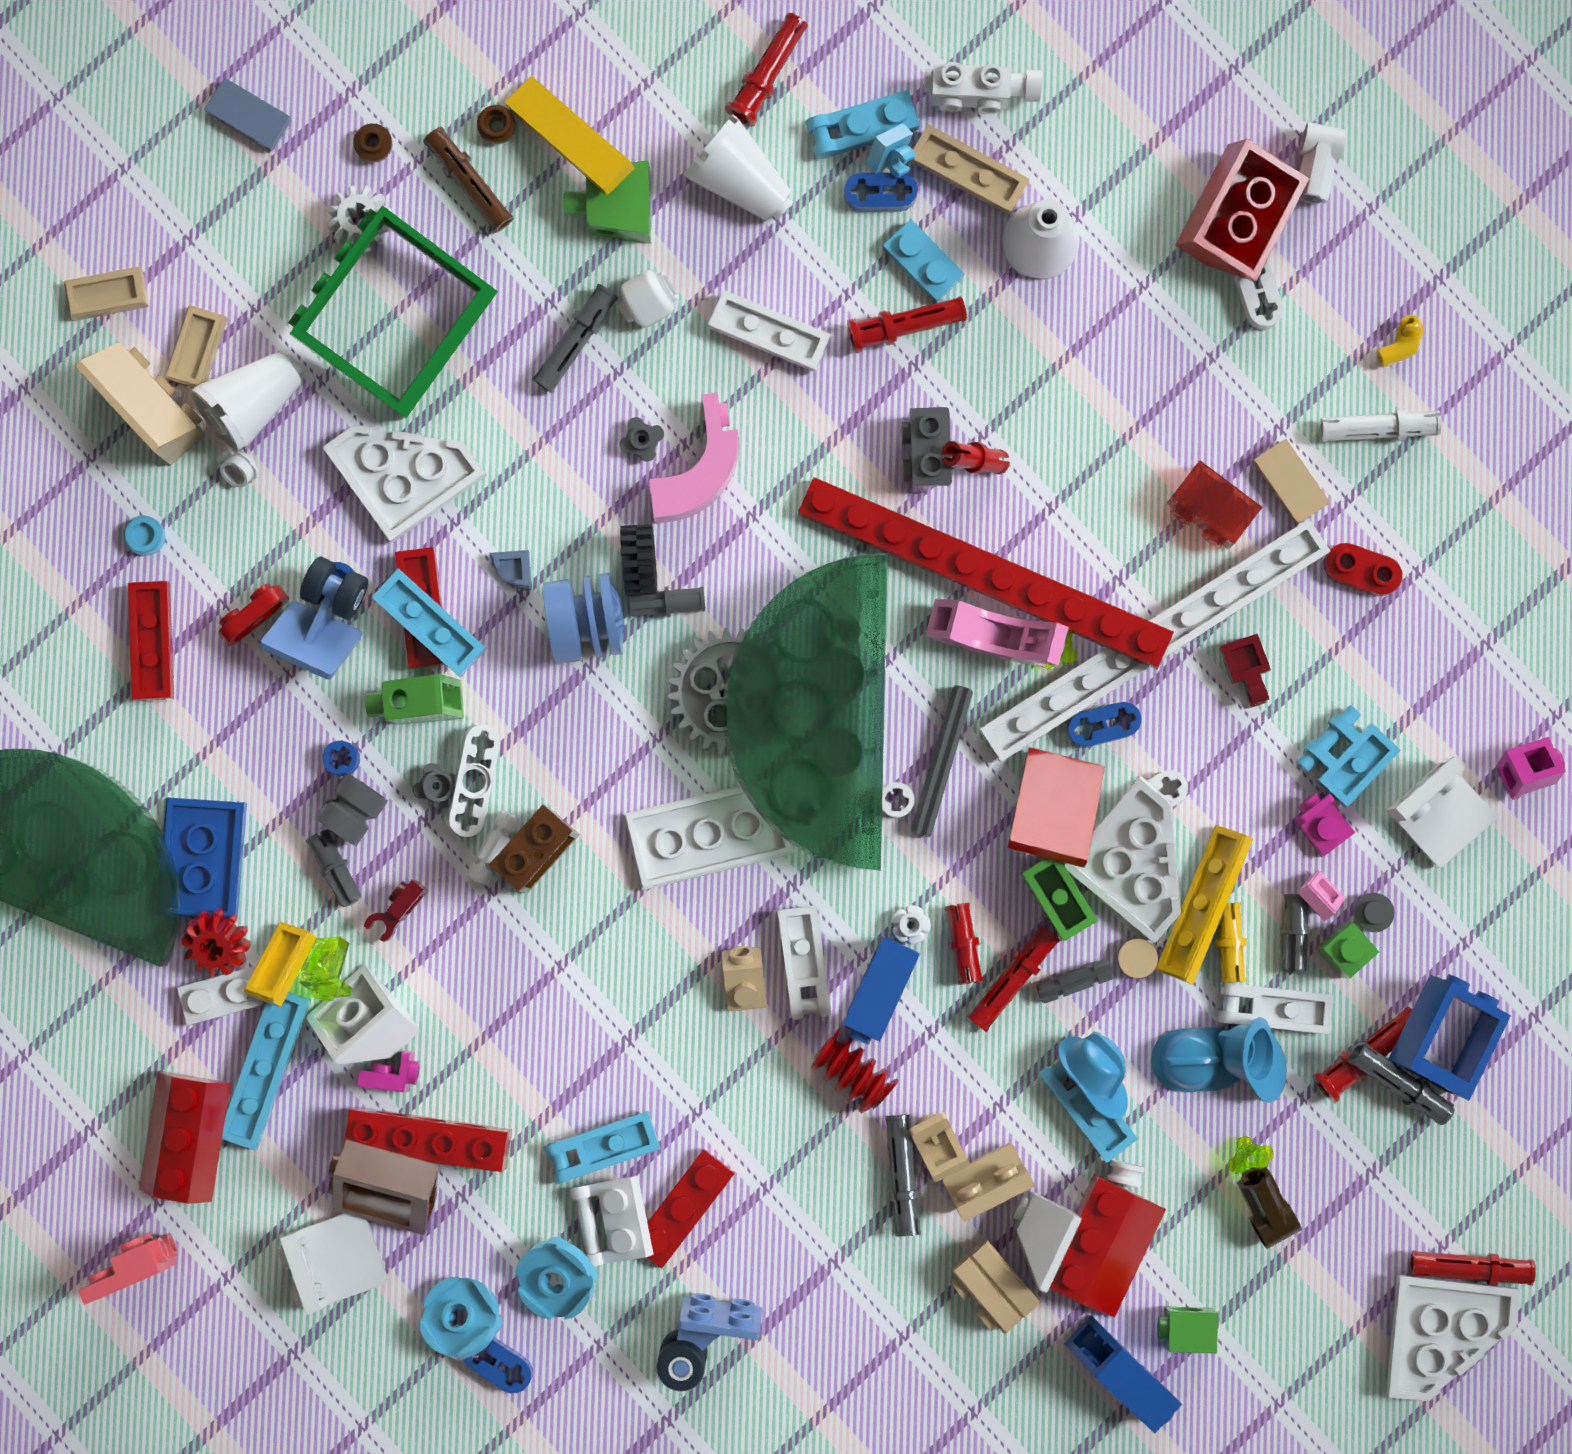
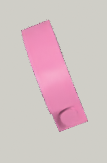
[649,393,739,524]
[925,599,1069,667]

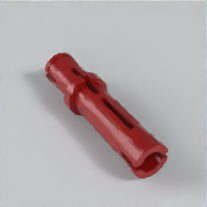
[967,924,1061,1033]
[1410,1250,1536,1286]

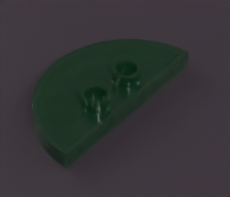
[723,554,887,871]
[0,748,180,967]

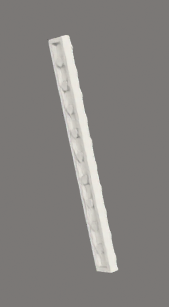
[979,519,1331,763]

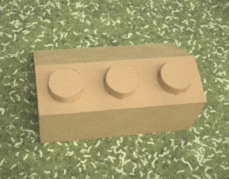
[74,342,205,465]

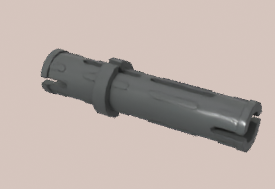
[532,284,619,394]
[1348,1041,1455,1125]
[885,1114,921,1237]

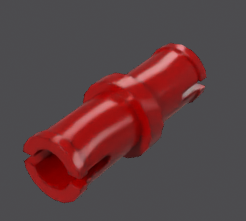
[941,441,1010,475]
[945,903,984,985]

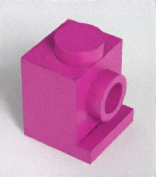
[1495,737,1566,800]

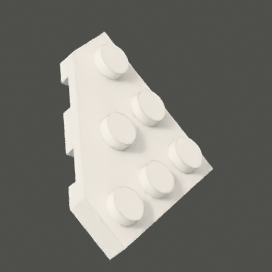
[322,425,487,543]
[1064,776,1181,943]
[1386,1274,1520,1402]

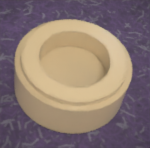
[1117,939,1158,978]

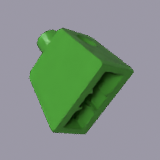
[564,161,651,243]
[365,674,464,724]

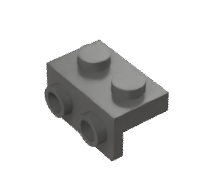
[901,407,952,493]

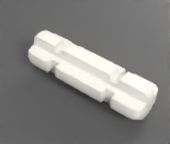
[467,810,520,885]

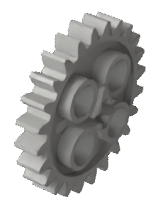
[667,628,795,756]

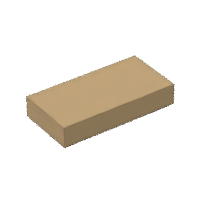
[64,266,149,321]
[164,305,228,388]
[1252,438,1330,526]

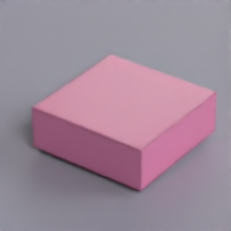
[1298,870,1345,921]

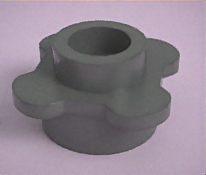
[619,417,664,462]
[412,763,455,809]

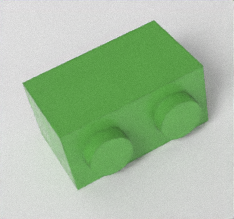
[1020,858,1098,942]

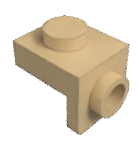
[722,946,767,1012]
[909,1112,970,1183]

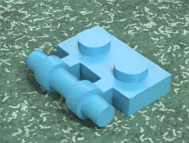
[1296,705,1401,808]

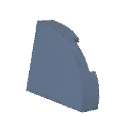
[490,550,532,590]

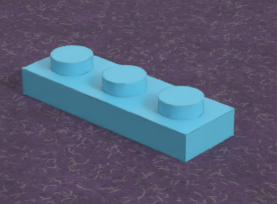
[372,569,487,678]

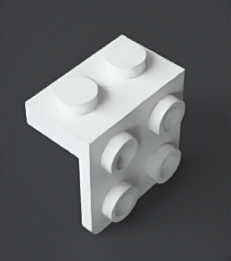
[278,1213,387,1315]

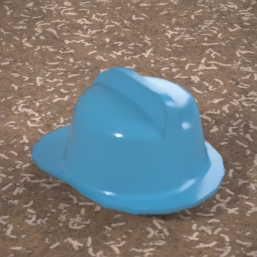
[1218,1017,1287,1103]
[1151,1027,1239,1092]
[1058,1032,1128,1120]

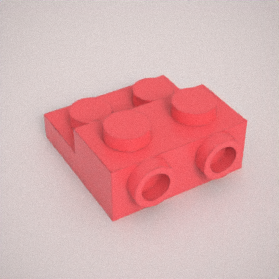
[78,1232,178,1305]

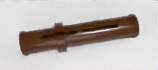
[423,126,514,233]

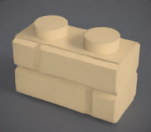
[950,1238,1040,1334]

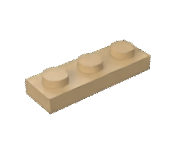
[909,124,1030,216]

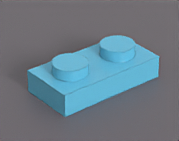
[883,219,964,303]

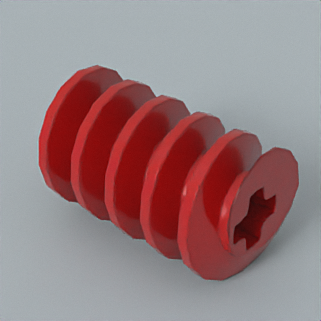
[810,1028,899,1114]

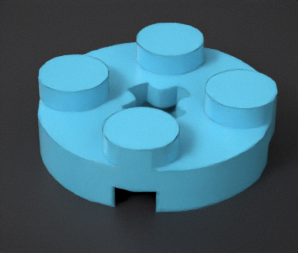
[516,1237,598,1320]
[420,1277,502,1360]

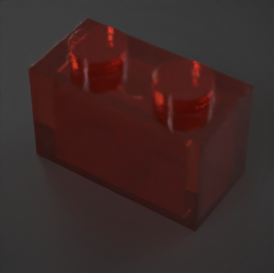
[1167,460,1263,550]

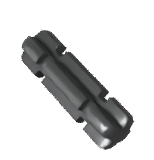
[1036,960,1114,1003]

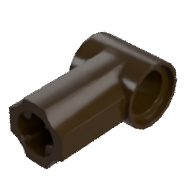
[1236,1167,1302,1249]

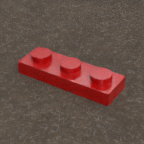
[395,547,445,669]
[128,581,174,701]
[647,1149,735,1269]

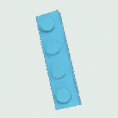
[222,992,311,1150]

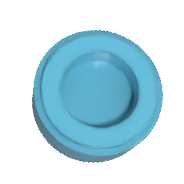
[124,515,165,556]

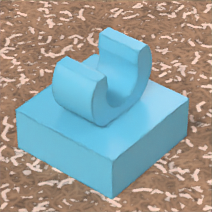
[865,123,916,178]

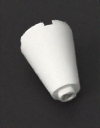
[683,114,792,221]
[1002,199,1079,280]
[191,352,303,453]

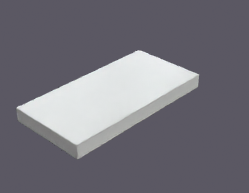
[623,777,795,891]

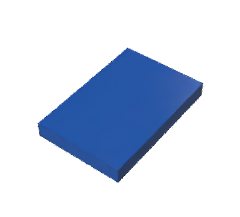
[157,797,247,919]

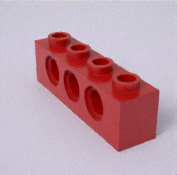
[343,1107,512,1172]

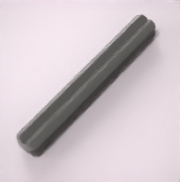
[911,685,973,837]

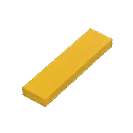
[504,75,635,196]
[1155,825,1253,985]

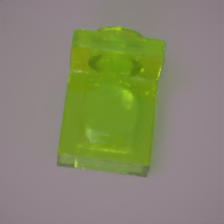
[297,936,352,1001]

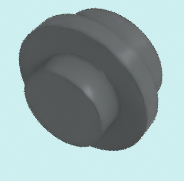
[1354,893,1395,932]

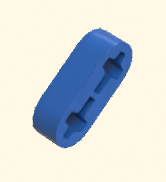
[844,172,918,212]
[1067,702,1142,748]
[464,1337,533,1393]

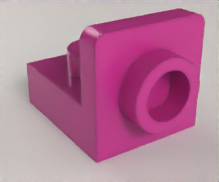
[1293,793,1355,857]
[357,1051,420,1092]

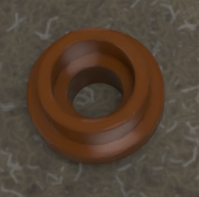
[477,105,516,144]
[353,123,393,163]

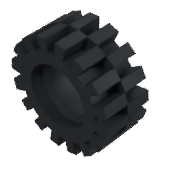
[620,524,657,596]

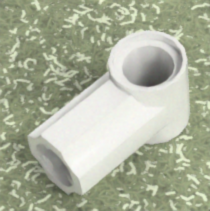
[1299,122,1346,204]

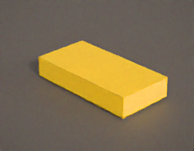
[243,922,317,1008]

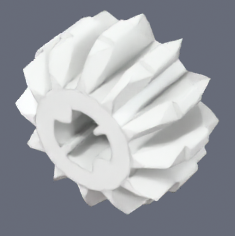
[326,185,392,252]

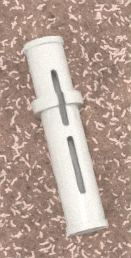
[1320,409,1442,442]

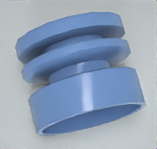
[542,573,625,665]

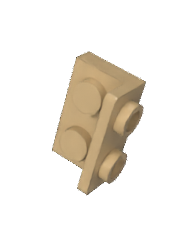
[942,1143,1035,1222]

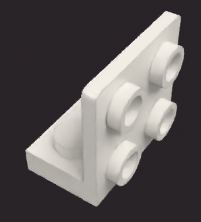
[1386,756,1497,868]

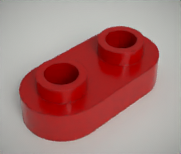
[1323,543,1403,596]
[218,584,289,646]

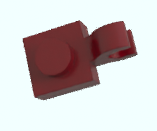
[1219,633,1271,708]
[364,880,429,942]

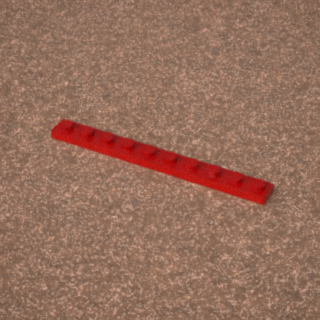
[798,477,1174,670]

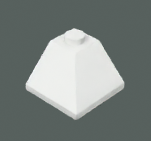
[306,964,420,1065]
[1012,1191,1082,1293]

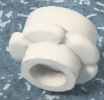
[220,451,258,488]
[892,905,931,945]

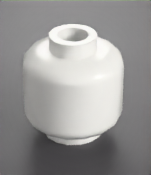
[618,269,678,328]

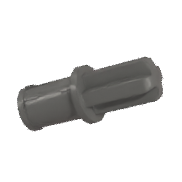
[627,586,706,618]
[305,829,361,907]
[1280,894,1312,973]

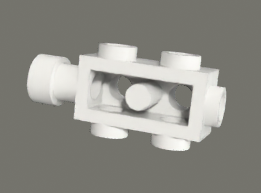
[924,62,1042,114]

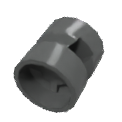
[315,772,388,846]

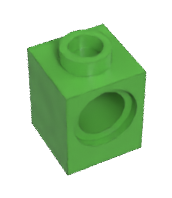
[1157,1306,1218,1354]

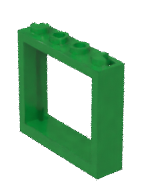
[288,205,498,418]

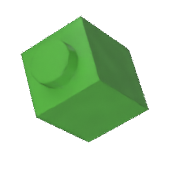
[1315,922,1379,979]

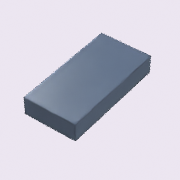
[204,77,292,152]

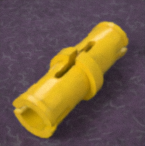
[1215,902,1247,983]

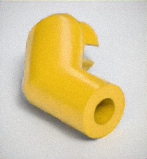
[1376,315,1424,368]

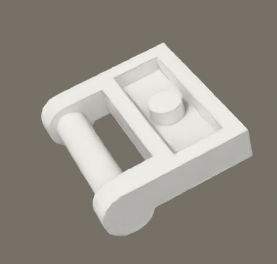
[569,1175,653,1266]

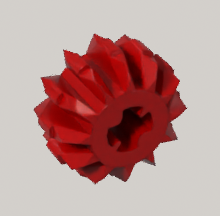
[181,908,251,978]

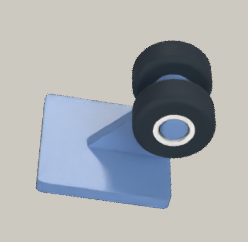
[260,556,368,680]
[657,1293,762,1391]

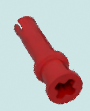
[725,13,808,127]
[847,296,967,354]
[1312,1006,1413,1104]

